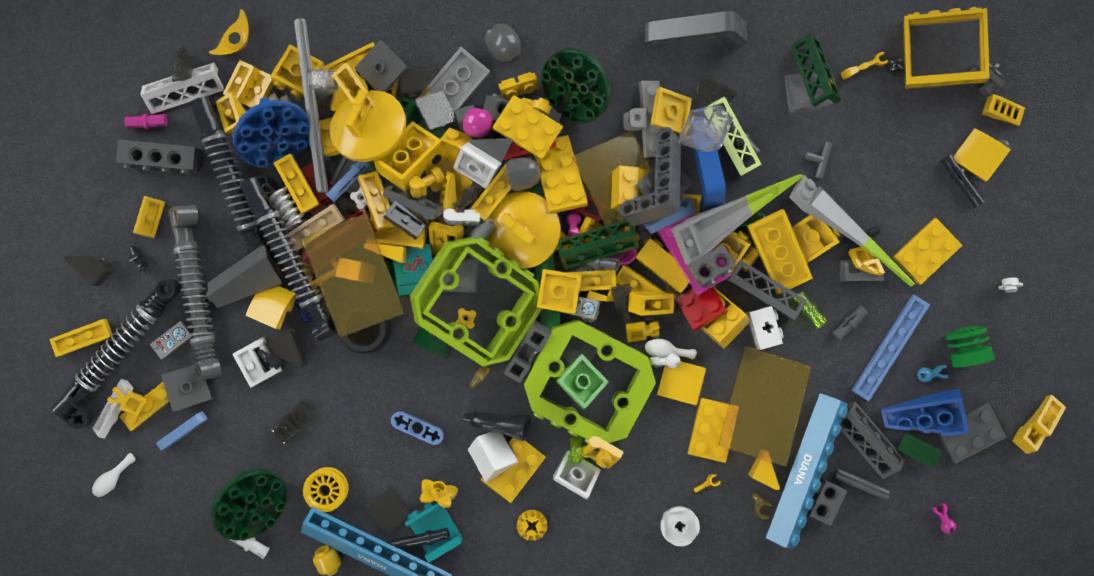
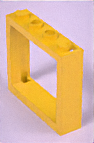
[903,6,989,89]

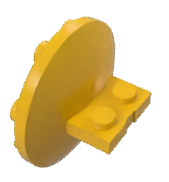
[330,90,406,162]
[486,191,561,269]

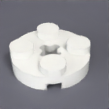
[660,506,700,546]

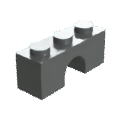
[503,320,551,383]

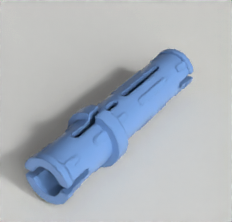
[325,162,370,203]

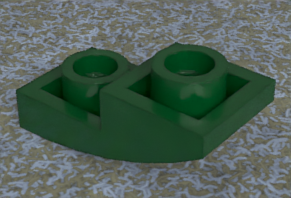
[897,432,943,469]

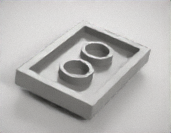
[424,47,491,116]

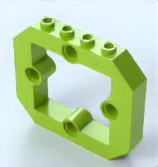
[410,237,542,366]
[523,319,656,443]

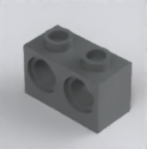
[687,245,736,288]
[807,478,847,526]

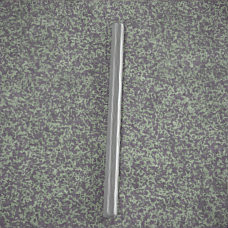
[294,18,328,193]

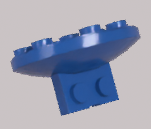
[232,98,310,168]

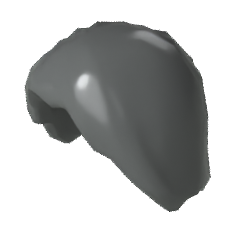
[484,23,521,62]
[506,158,541,192]

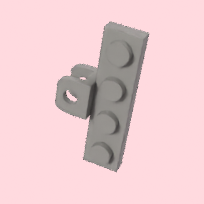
[623,81,661,158]

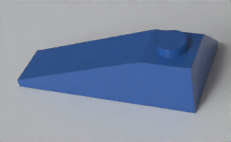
[881,389,969,436]

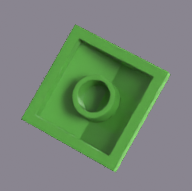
[556,354,608,410]

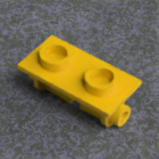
[498,72,539,100]

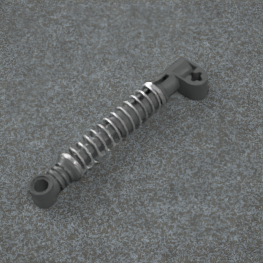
[168,204,221,381]

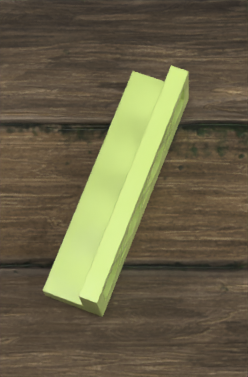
[704,97,762,176]

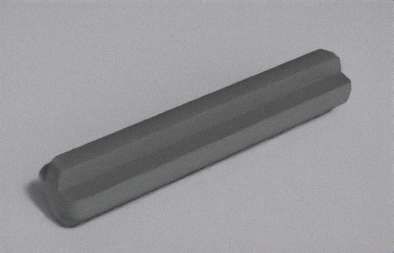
[834,469,890,500]

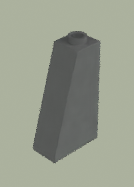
[206,245,282,308]

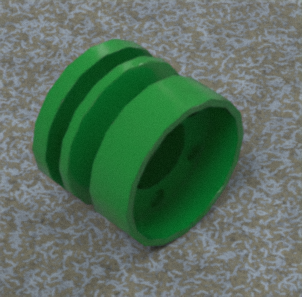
[945,326,995,368]

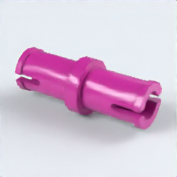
[125,114,168,129]

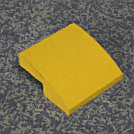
[223,60,274,108]
[953,128,1011,182]
[246,285,297,329]
[657,361,707,405]

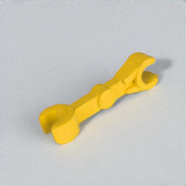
[841,52,888,79]

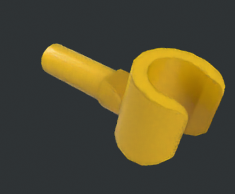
[694,474,721,493]

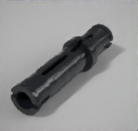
[941,154,985,208]
[391,527,450,550]

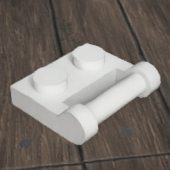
[444,208,480,226]
[232,337,283,388]

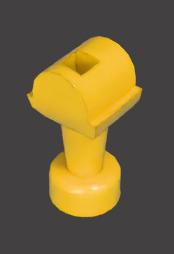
[409,166,445,198]

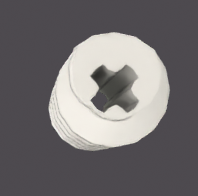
[269,187,307,230]

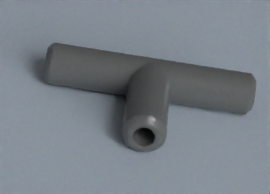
[804,142,832,180]

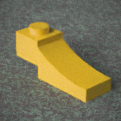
[1012,395,1066,454]

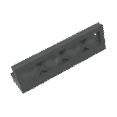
[726,260,807,320]
[840,402,905,479]

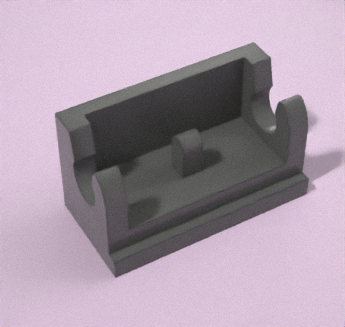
[840,260,884,281]

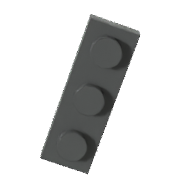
[383,184,444,220]

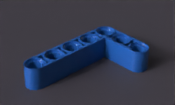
[689,116,726,214]

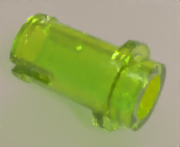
[568,438,583,463]

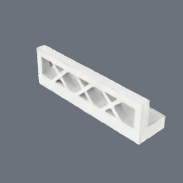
[140,62,224,114]

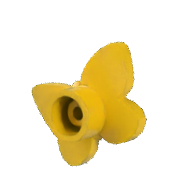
[420,479,458,508]

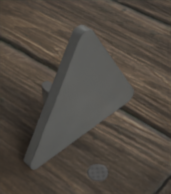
[469,138,512,177]

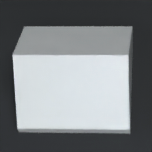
[453,142,502,189]
[468,431,518,483]
[553,450,601,499]

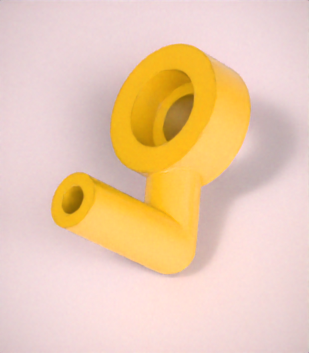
[521,98,552,115]

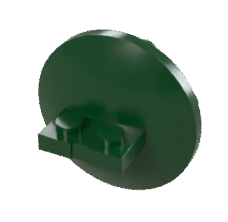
[541,48,611,123]
[211,469,288,541]

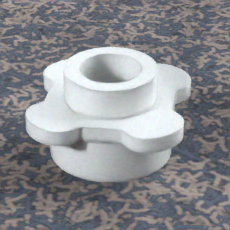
[350,187,367,209]
[999,278,1023,293]

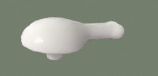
[645,339,697,359]
[92,453,136,497]

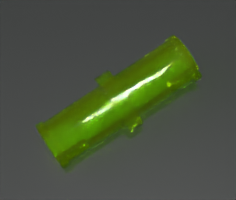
[793,291,827,328]

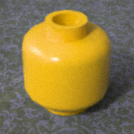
[313,545,342,576]

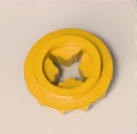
[517,510,547,541]

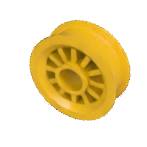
[303,467,348,512]

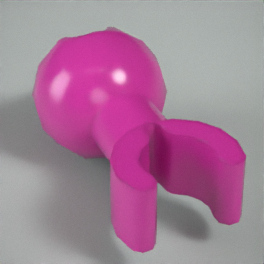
[566,212,581,237]
[932,503,957,535]

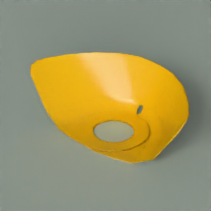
[209,9,249,55]
[425,145,459,192]

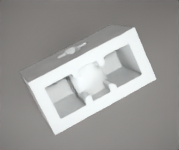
[746,306,784,350]

